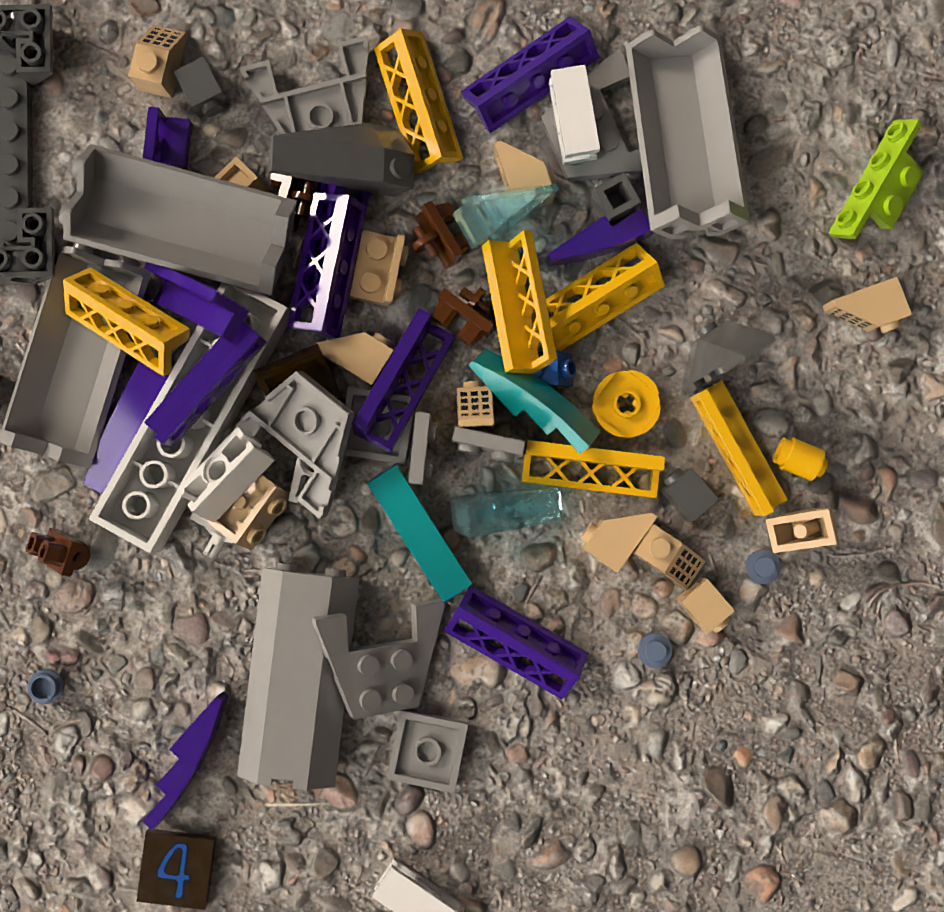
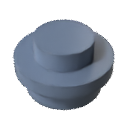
[745,550,781,584]
[637,633,672,668]
[28,669,64,704]

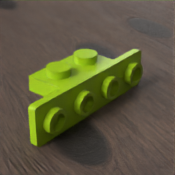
[829,119,925,239]

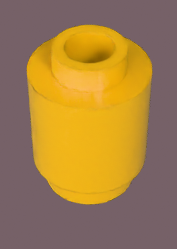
[773,437,828,481]

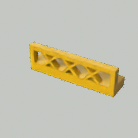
[374,28,463,174]
[482,230,557,374]
[531,243,665,351]
[63,267,190,377]
[690,380,788,516]
[521,440,665,498]

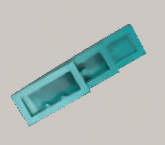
[469,349,600,453]
[367,463,472,602]

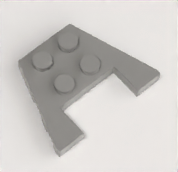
[240,35,370,134]
[540,48,643,181]
[221,371,355,519]
[311,599,444,719]

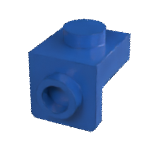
[533,350,576,387]

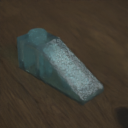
[452,184,559,249]
[450,486,563,538]

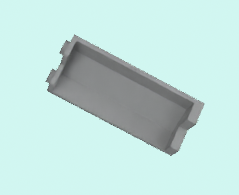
[625,25,750,240]
[59,144,297,295]
[0,242,151,469]
[237,562,359,790]

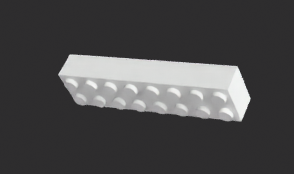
[89,282,290,553]

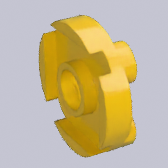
[591,370,661,439]

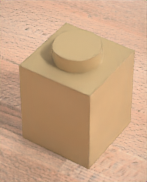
[676,577,735,634]

